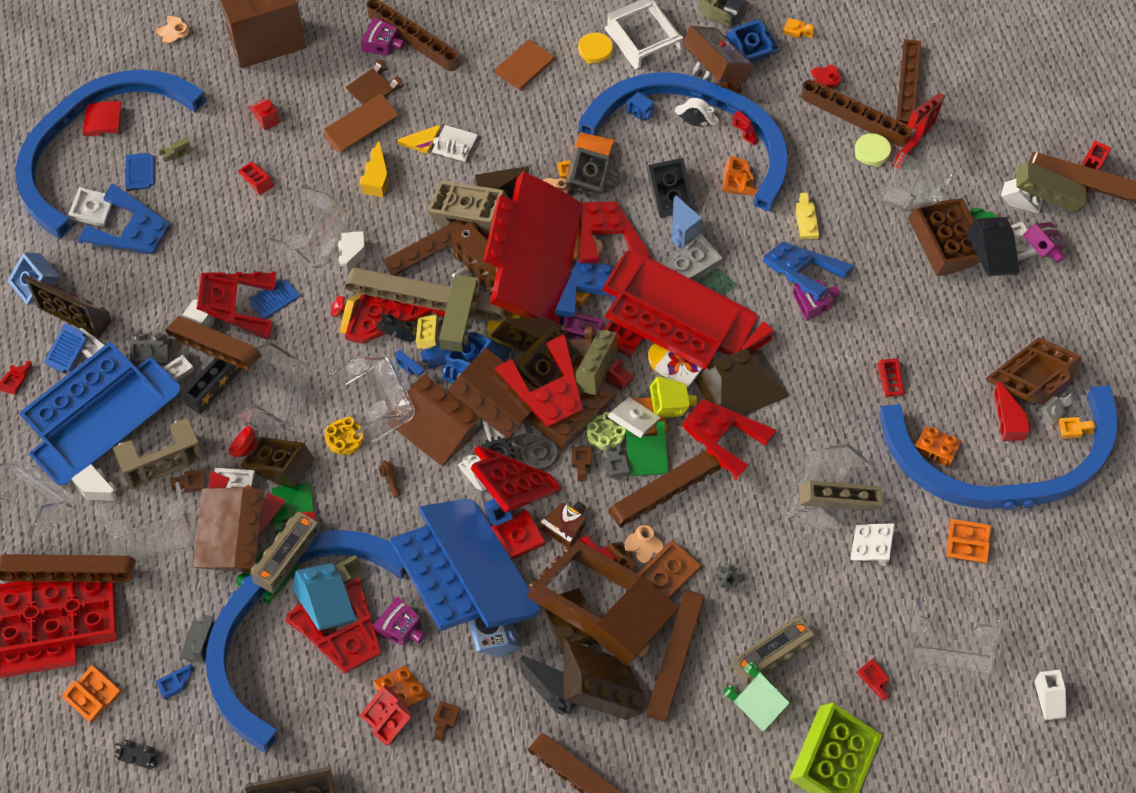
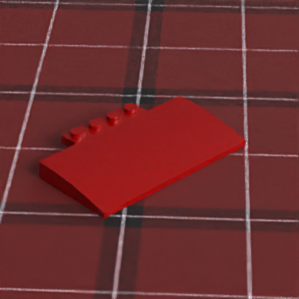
[483,171,583,324]
[0,581,118,678]

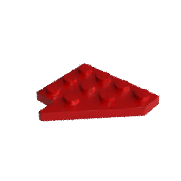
[345,294,432,344]
[470,445,562,513]

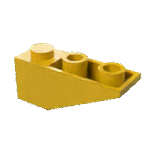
[359,142,388,197]

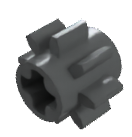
[714,563,740,590]

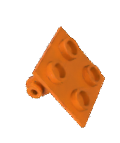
[915,426,962,467]
[373,665,430,707]

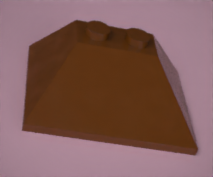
[986,337,1082,405]

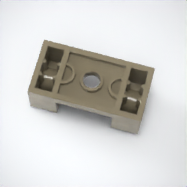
[427,180,509,235]
[113,418,204,490]

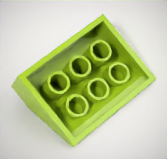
[789,702,882,793]

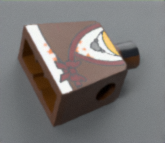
[540,501,586,547]

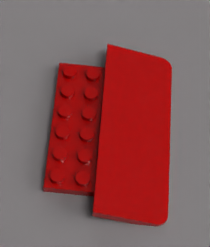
[602,250,757,370]

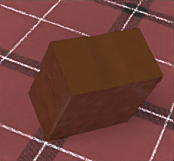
[220,0,306,69]

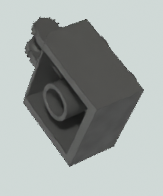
[564,147,620,194]

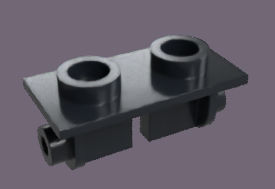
[377,313,417,342]
[114,739,161,769]

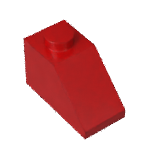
[248,99,280,131]

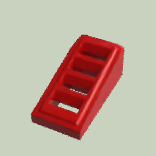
[238,161,274,195]
[741,321,773,350]
[877,358,905,397]

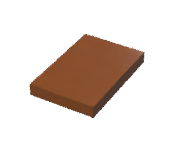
[495,39,555,91]
[638,539,702,600]

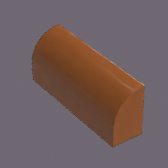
[323,93,398,152]

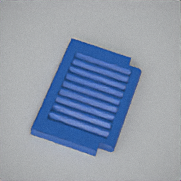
[125,153,155,191]
[250,279,300,319]
[43,323,88,373]

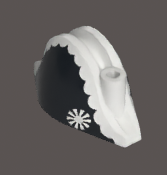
[675,98,719,126]

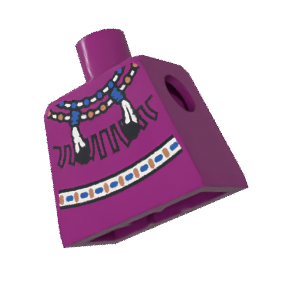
[361,17,405,56]
[1023,222,1066,263]
[792,279,840,321]
[373,596,426,646]

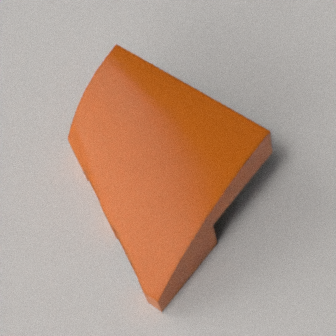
[722,156,758,196]

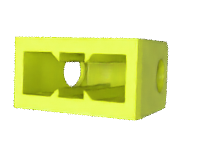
[650,377,697,418]

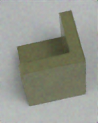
[335,555,366,584]

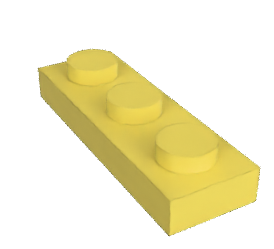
[416,315,438,349]

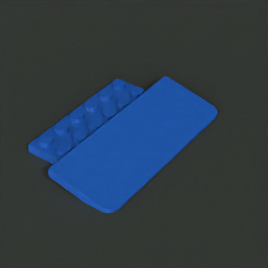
[19,341,181,486]
[390,499,540,632]

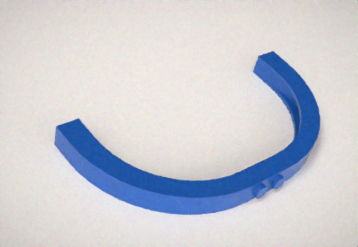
[16,70,206,239]
[579,72,787,212]
[879,385,1117,510]
[206,530,406,754]

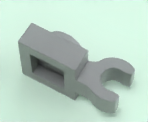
[1040,393,1075,424]

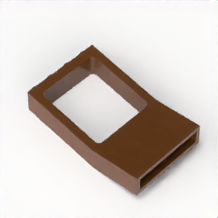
[526,540,679,667]

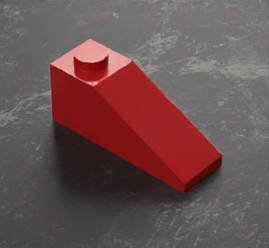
[1081,140,1111,193]
[994,382,1031,441]

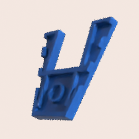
[78,184,170,254]
[763,241,854,301]
[555,260,616,323]

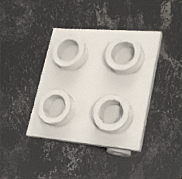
[432,125,478,162]
[851,524,895,566]

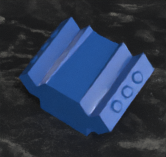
[715,19,782,62]
[442,331,510,384]

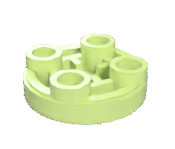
[855,134,891,167]
[587,412,625,451]

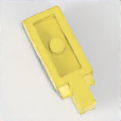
[796,193,819,240]

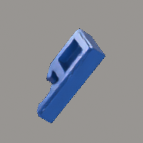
[395,349,424,376]
[156,664,193,700]

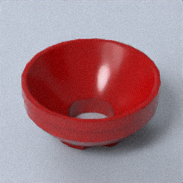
[228,425,258,458]

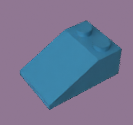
[292,563,355,630]

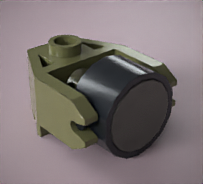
[700,0,748,26]

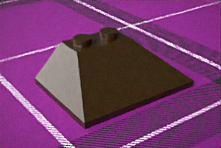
[694,348,789,416]

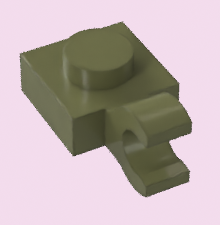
[158,137,192,162]

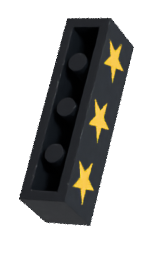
[182,357,242,414]

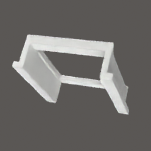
[605,0,686,70]

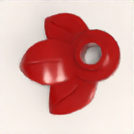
[811,64,842,88]

